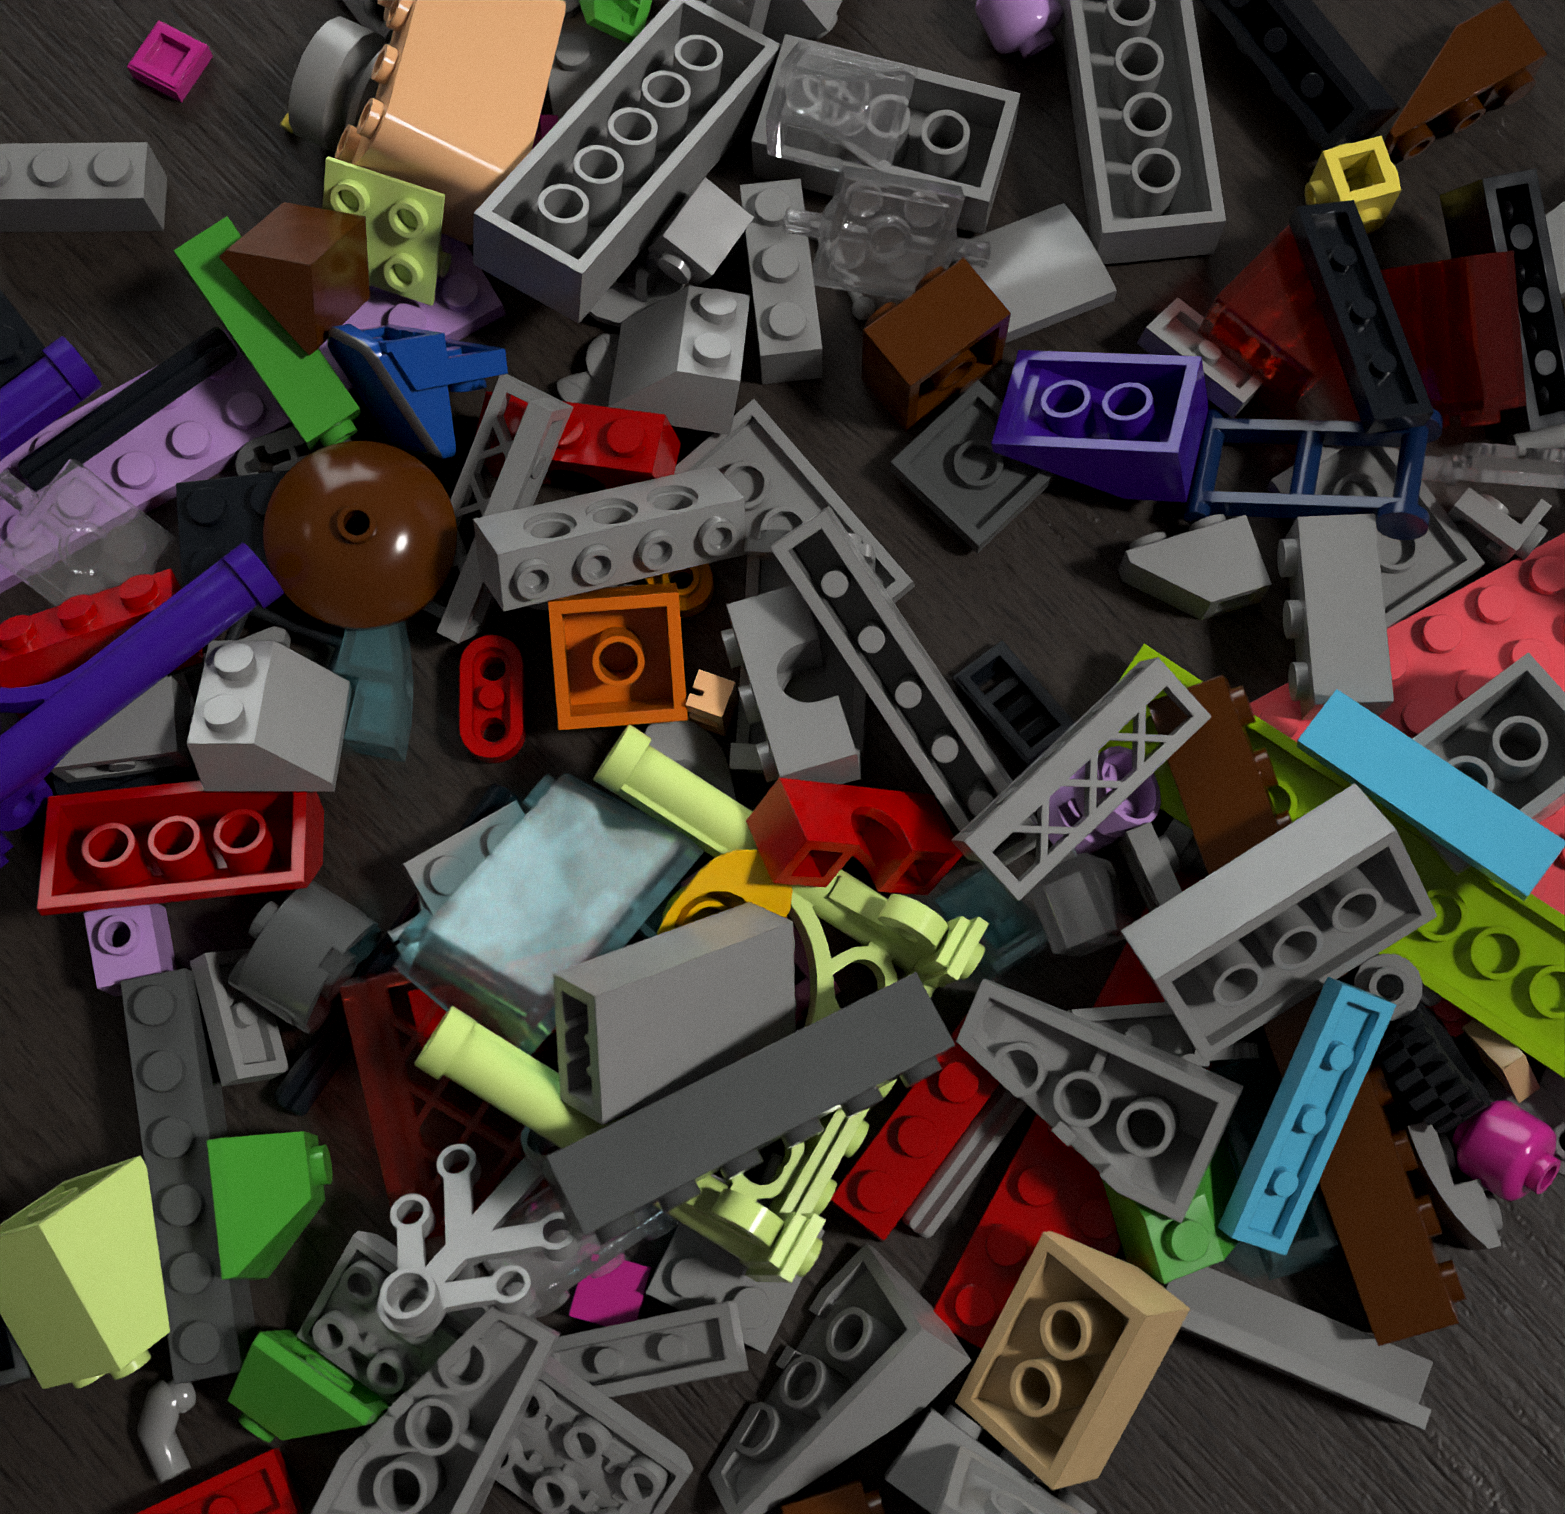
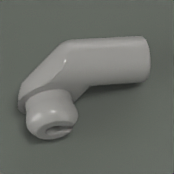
[138,1378,196,1484]

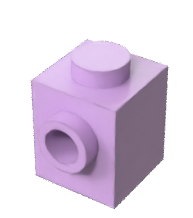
[84,904,177,997]

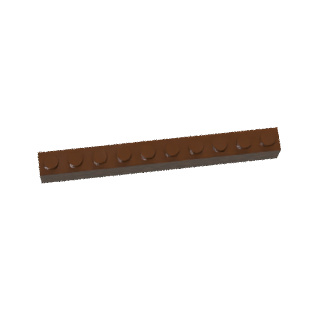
[1147,675,1467,1346]

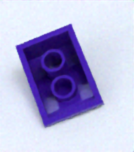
[991,350,1209,502]

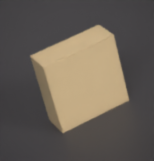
[1462,1019,1540,1103]

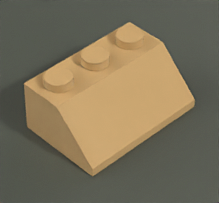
[955,1231,1190,1490]

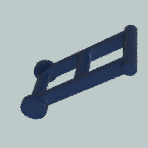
[1184,408,1443,540]

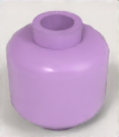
[975,0,1063,59]

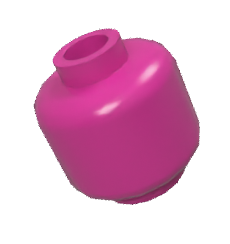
[1452,1099,1561,1201]

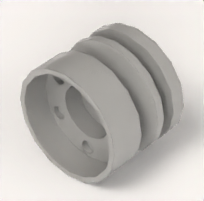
[288,16,389,152]

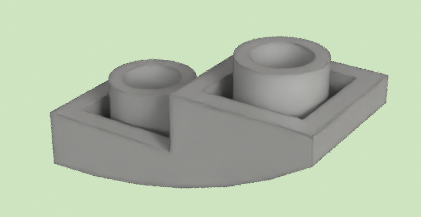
[1392,1122,1503,1250]

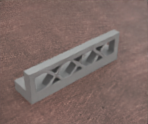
[423,374,573,643]
[951,657,1212,901]
[1163,1267,1433,1430]

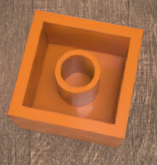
[548,582,688,730]

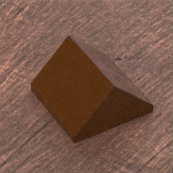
[219,202,370,356]

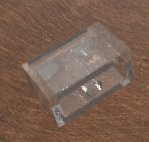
[1029,848,1135,957]

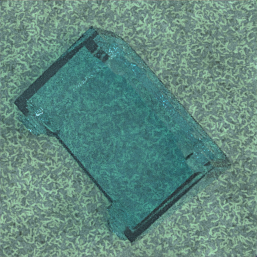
[393,772,705,1056]

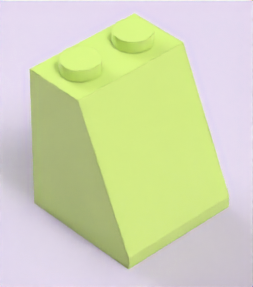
[0,1155,170,1389]

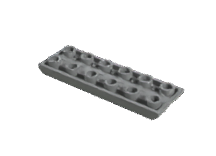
[297,1231,693,1514]

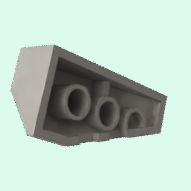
[708,1243,971,1514]

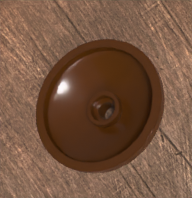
[263,441,457,630]

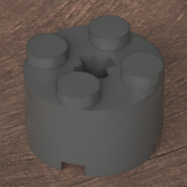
[228,881,381,1034]

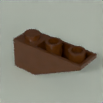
[1384,0,1548,161]

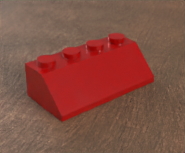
[37,780,324,916]

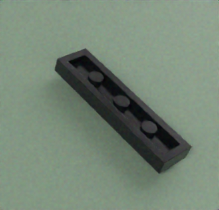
[1288,200,1434,434]

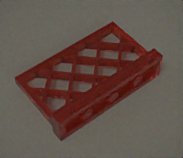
[339,946,560,1244]

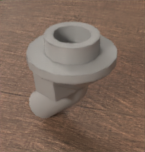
[1354,953,1423,1021]

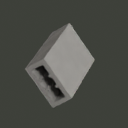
[553,902,797,1125]

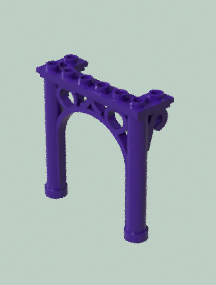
[0,336,284,868]

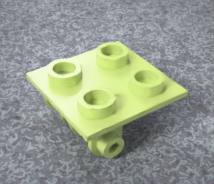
[322,156,451,306]

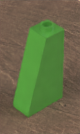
[173,216,362,451]

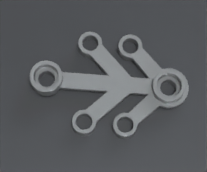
[377,1126,581,1338]

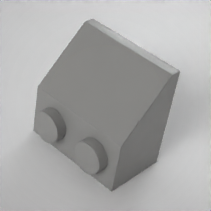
[608,285,750,435]
[187,640,352,792]

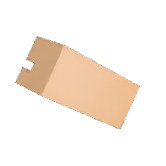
[685,669,738,736]

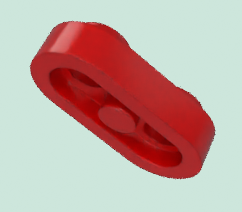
[459,635,526,763]

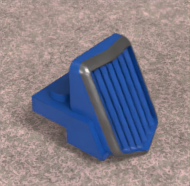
[327,324,508,459]

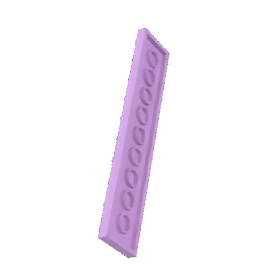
[0,233,506,594]

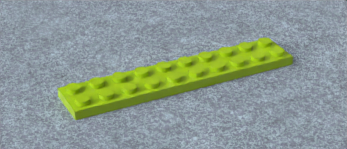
[1098,644,1565,1079]

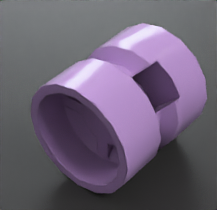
[1048,746,1161,858]

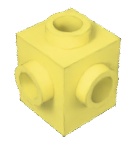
[1305,135,1401,234]

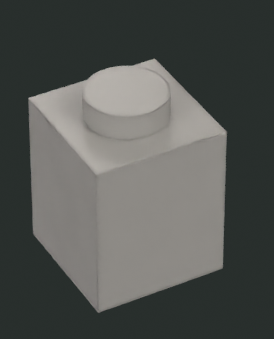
[647,177,754,287]

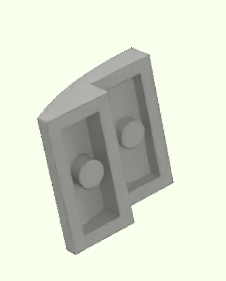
[953,203,1117,343]

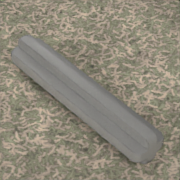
[902,1083,1028,1239]

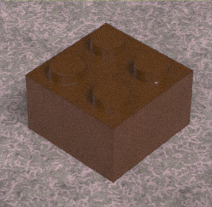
[861,257,1011,432]

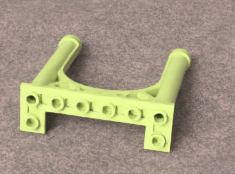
[414,724,989,1283]

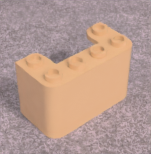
[335,0,566,246]

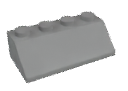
[1121,783,1437,1061]

